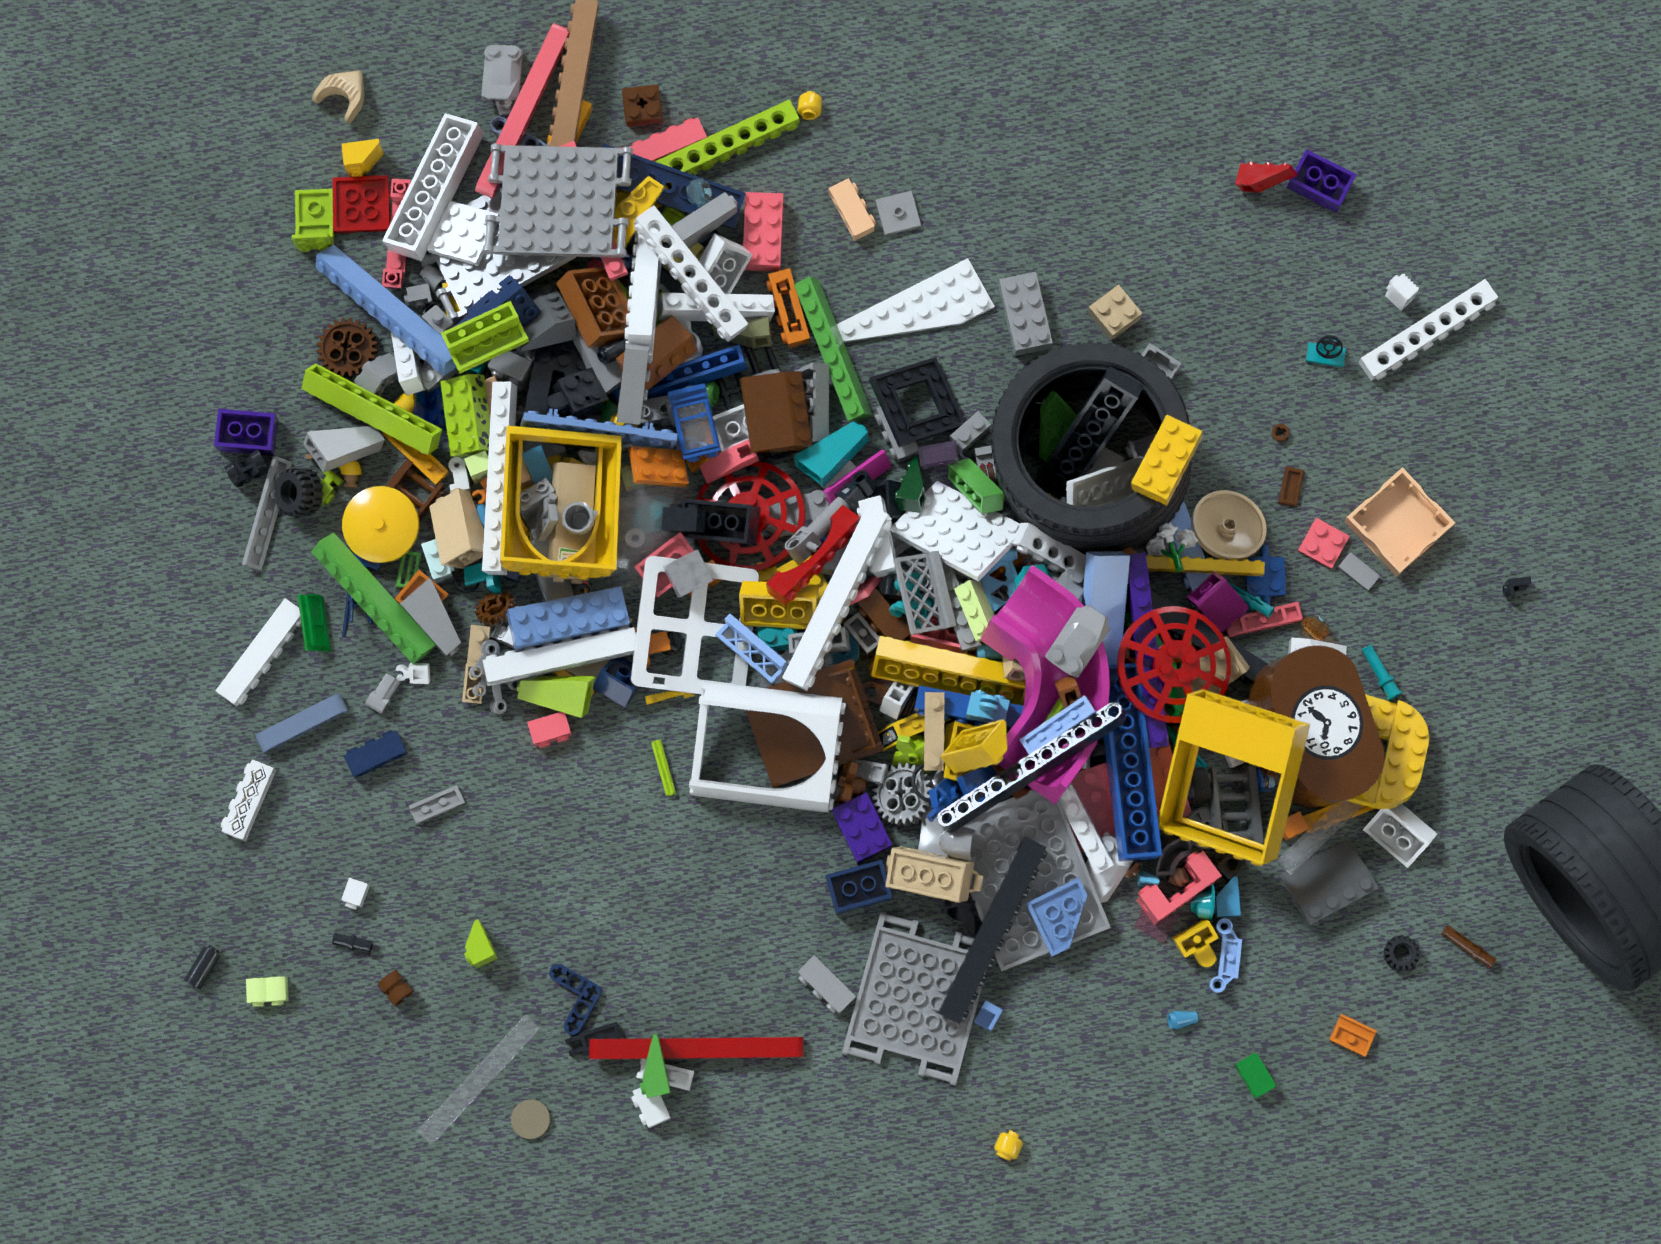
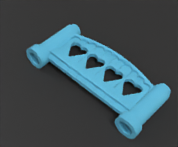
[975,548,1018,660]

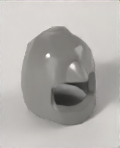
[562,502,598,535]
[939,827,976,862]

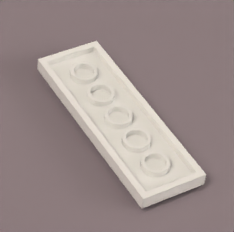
[1066,456,1144,507]

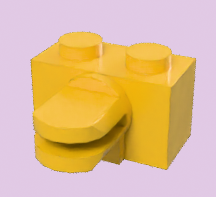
[1171,919,1219,967]

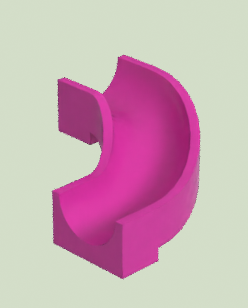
[980,565,1110,805]

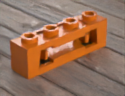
[766,268,810,349]

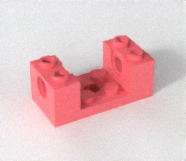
[1136,851,1221,926]

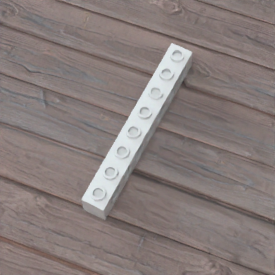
[634,205,748,342]
[1358,279,1498,381]

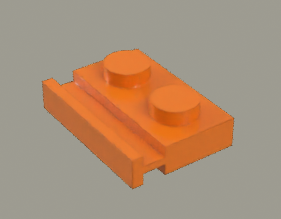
[1329,1014,1377,1057]

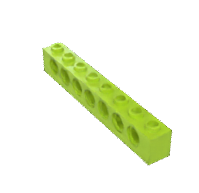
[655,99,800,186]

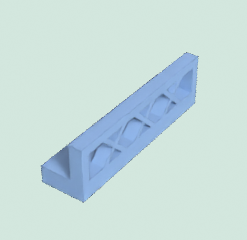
[715,614,788,684]
[1020,696,1097,755]

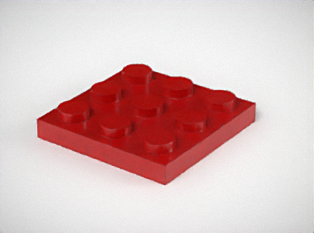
[332,175,390,234]

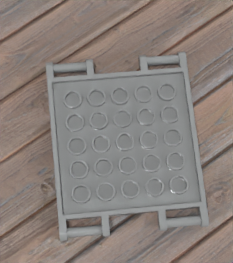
[483,144,633,258]
[420,185,576,324]
[842,911,987,1086]

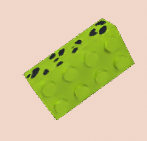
[440,374,490,457]

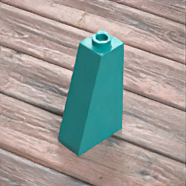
[794,421,869,488]

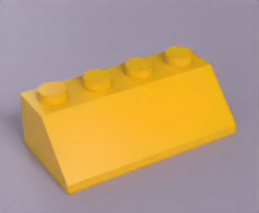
[739,581,820,629]
[940,719,1007,774]

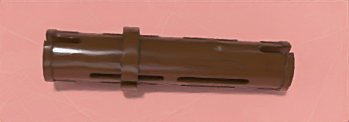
[1441,924,1497,969]

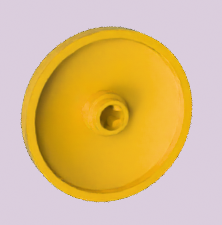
[342,486,419,563]

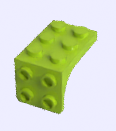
[292,189,334,252]

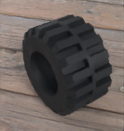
[274,468,323,516]

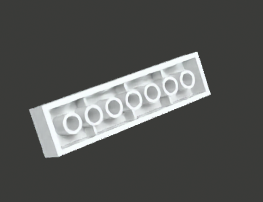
[382,113,484,261]
[625,228,663,361]

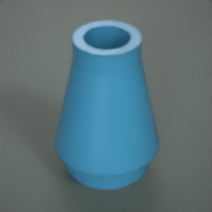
[1167,1011,1198,1030]

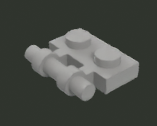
[536,493,559,542]

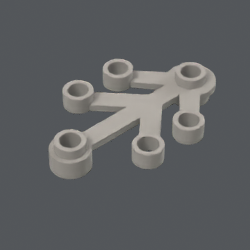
[470,640,520,714]

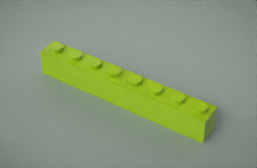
[301,363,442,455]

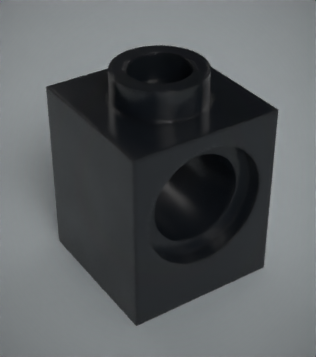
[1216,854,1246,882]

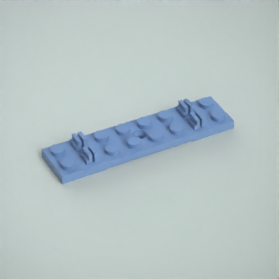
[520,409,677,449]

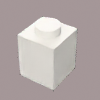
[341,878,370,910]

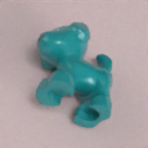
[889,572,934,629]

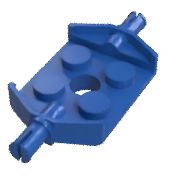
[926,778,966,822]

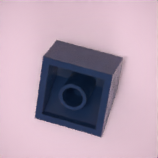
[593,657,640,707]

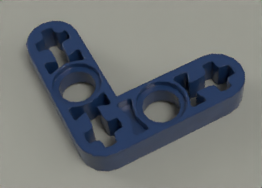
[549,964,601,1035]

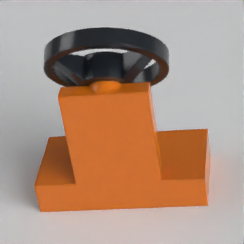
[634,628,682,668]

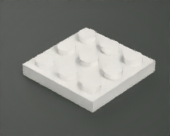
[427,201,499,266]

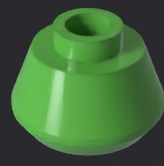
[705,382,720,407]

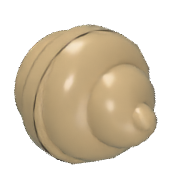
[1168,868,1189,887]

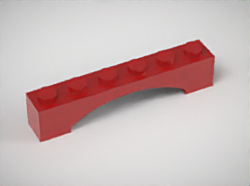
[766,505,860,606]

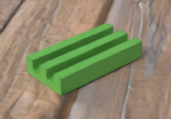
[396,551,422,589]

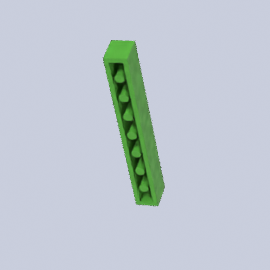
[794,276,873,423]
[311,532,436,665]

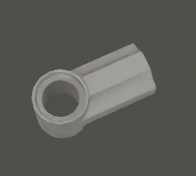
[365,674,401,715]

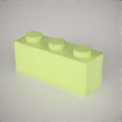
[954,580,994,642]

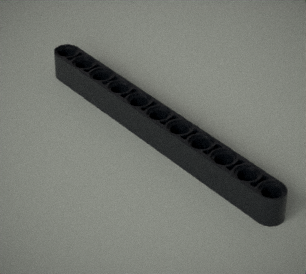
[938,702,1126,832]

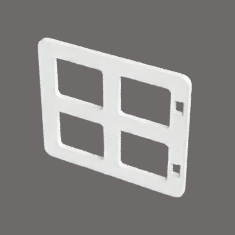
[631,556,759,694]

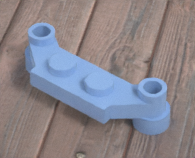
[1209,918,1242,993]

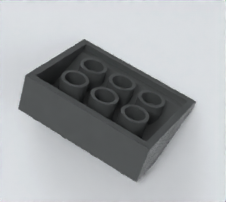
[519,285,577,352]
[1279,840,1379,927]

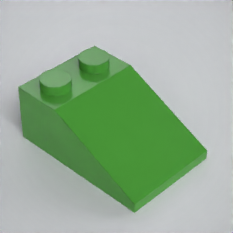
[640,1034,671,1098]

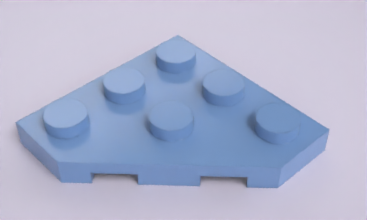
[1026,878,1087,956]

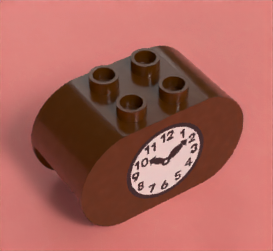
[1248,645,1385,808]

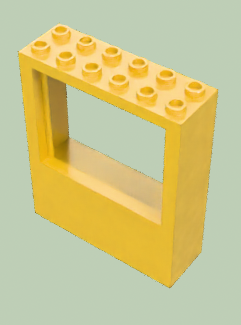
[1158,689,1310,866]

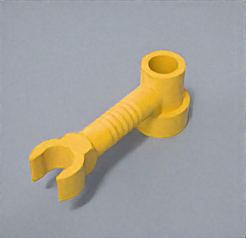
[645,690,695,705]

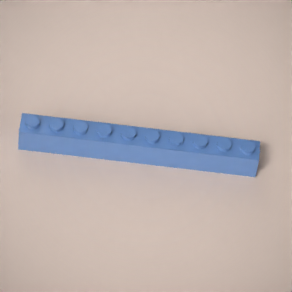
[315,245,456,376]

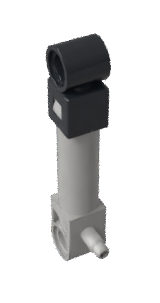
[785,470,877,563]

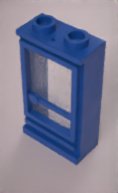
[667,383,721,463]

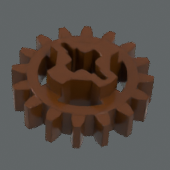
[475,591,517,627]

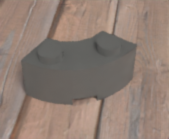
[1148,834,1192,876]

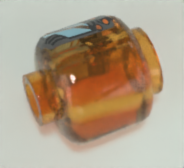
[1300,614,1330,641]

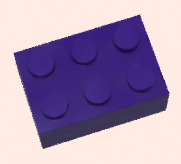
[1287,149,1356,213]
[214,409,279,456]
[832,793,892,864]

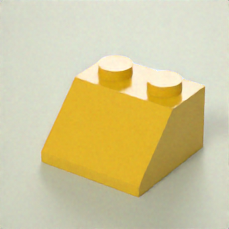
[341,139,384,177]

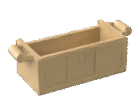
[885,846,983,903]

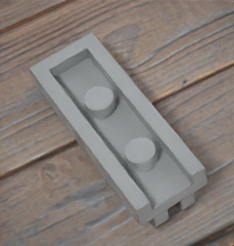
[409,785,465,825]

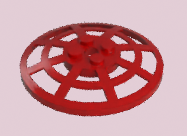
[696,461,806,572]
[1117,606,1231,723]

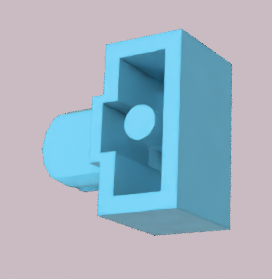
[965,690,1010,723]

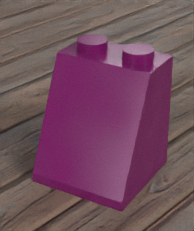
[1187,571,1249,632]

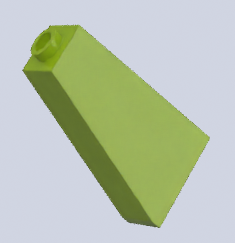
[517,676,595,718]

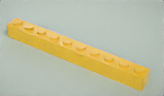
[1146,555,1265,576]

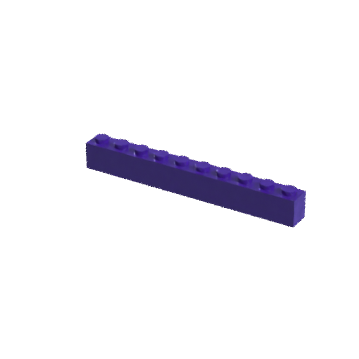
[1127,553,1169,749]

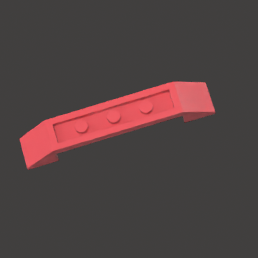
[382,179,411,289]

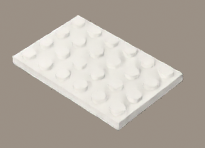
[890,481,1020,582]

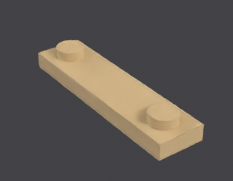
[924,692,945,771]

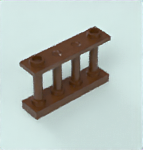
[385,458,445,522]

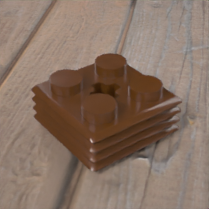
[622,84,663,127]

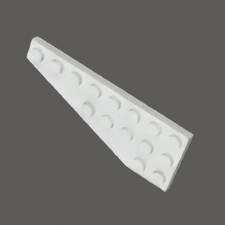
[837,258,994,343]

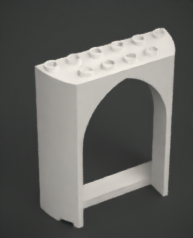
[689,681,846,813]

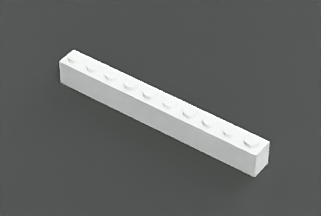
[482,382,517,575]
[782,505,892,691]

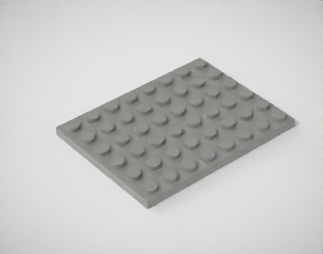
[962,789,1111,971]

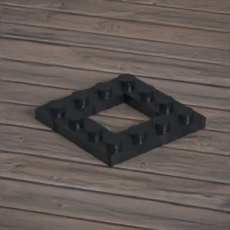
[869,357,965,447]

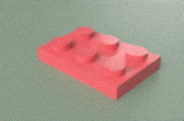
[634,532,694,598]

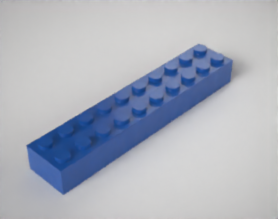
[1104,663,1162,862]

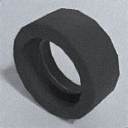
[1187,766,1211,805]

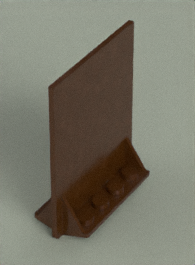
[746,659,884,788]

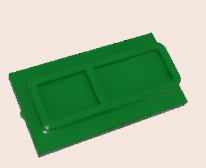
[297,594,331,652]

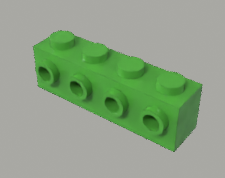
[948,458,1005,514]

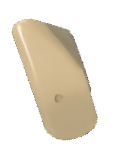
[312,70,364,124]

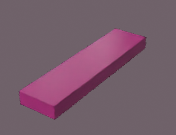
[823,450,892,505]

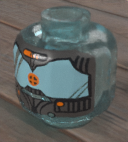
[686,178,713,208]

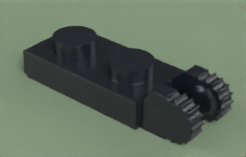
[565,1022,622,1056]

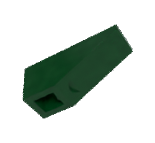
[895,455,926,513]

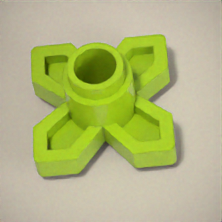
[892,735,930,773]

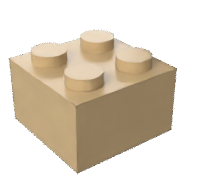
[1088,284,1142,341]

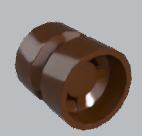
[377,969,414,1007]

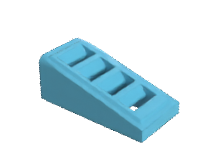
[1136,871,1159,887]

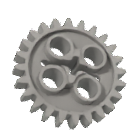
[872,763,933,826]

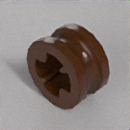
[1271,424,1289,442]

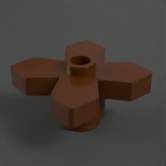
[833,762,866,804]

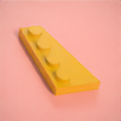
[613,176,665,248]

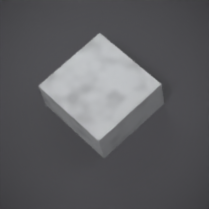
[663,549,713,598]

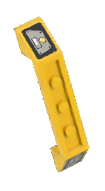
[878,712,952,752]

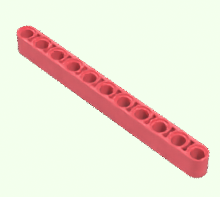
[475,23,570,199]

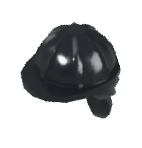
[942,894,979,938]

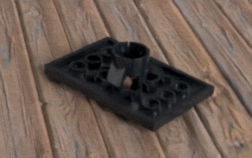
[523,340,602,453]

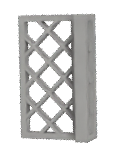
[893,550,956,635]

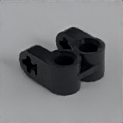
[224,450,269,488]

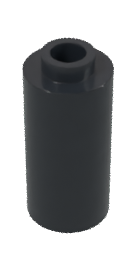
[597,337,628,364]
[184,945,221,990]

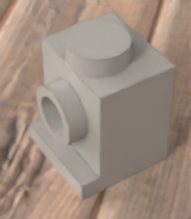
[404,283,433,308]

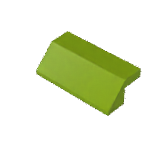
[441,301,529,374]

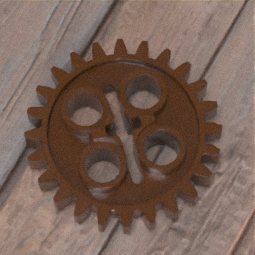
[316,317,378,378]

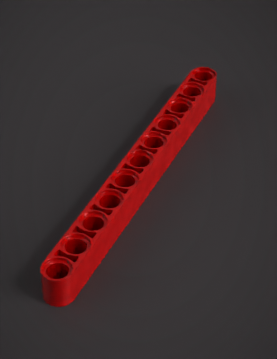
[589,1037,804,1059]

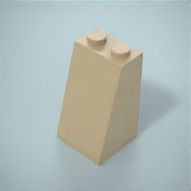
[429,488,484,569]

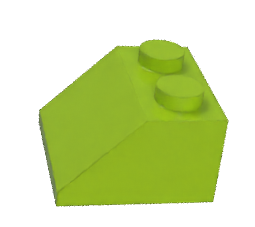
[464,919,498,968]

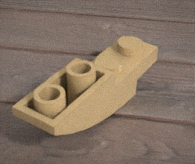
[462,625,491,704]

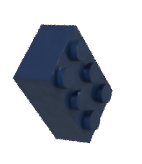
[825,860,892,915]

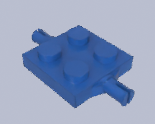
[1246,545,1286,606]

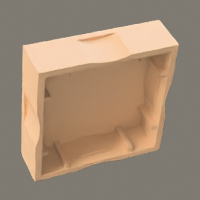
[1344,467,1455,577]

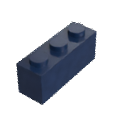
[343,730,408,779]

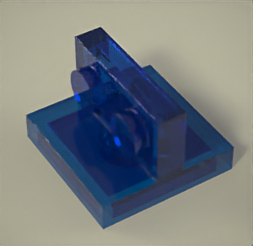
[413,387,447,431]

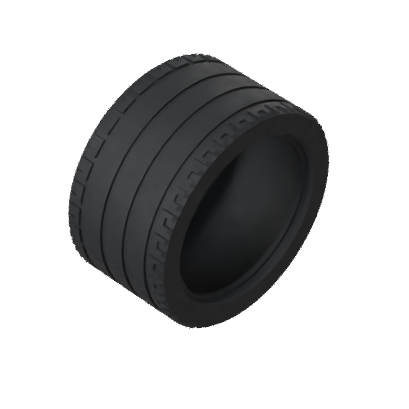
[991,341,1192,555]
[1504,764,1661,991]

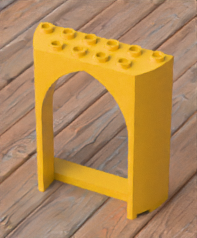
[500,426,622,580]

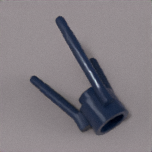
[342,592,373,637]

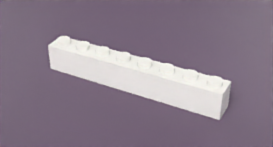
[483,626,636,686]

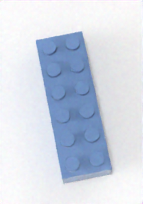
[507,586,630,651]

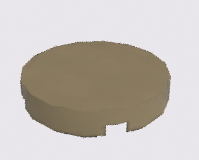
[511,1099,550,1139]

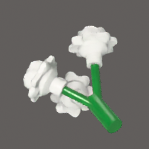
[1146,522,1198,572]

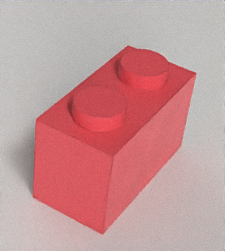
[527,712,572,748]

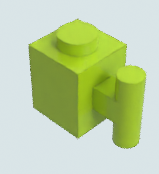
[317,470,344,507]

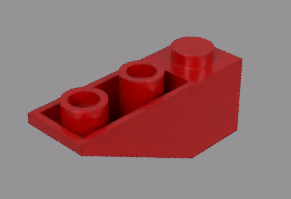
[1235,162,1298,192]

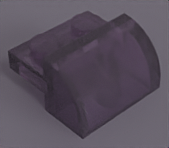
[919,440,962,469]

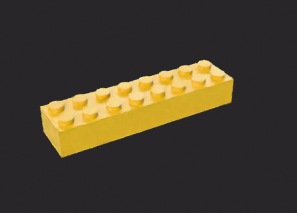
[871,636,1026,706]

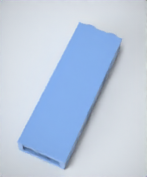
[1082,551,1130,665]

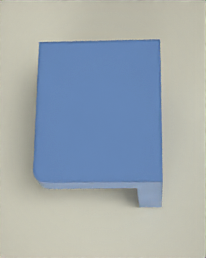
[974,1001,1003,1032]

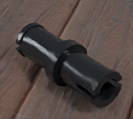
[332,933,373,953]

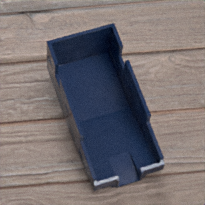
[454,274,541,327]

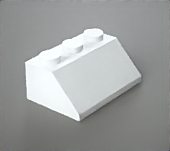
[1363,804,1437,868]

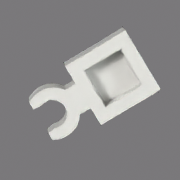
[396,663,430,684]

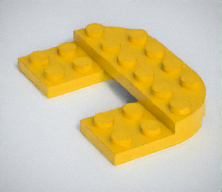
[1347,695,1429,809]

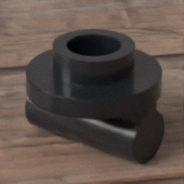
[879,575,897,597]

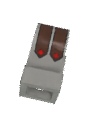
[974,445,997,482]

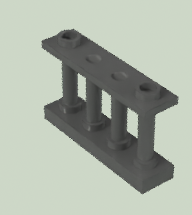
[1206,766,1264,844]

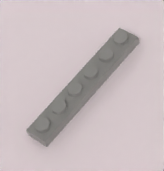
[242,456,292,571]
[941,562,981,653]

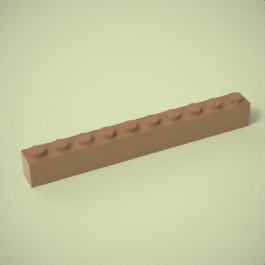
[547,0,599,147]

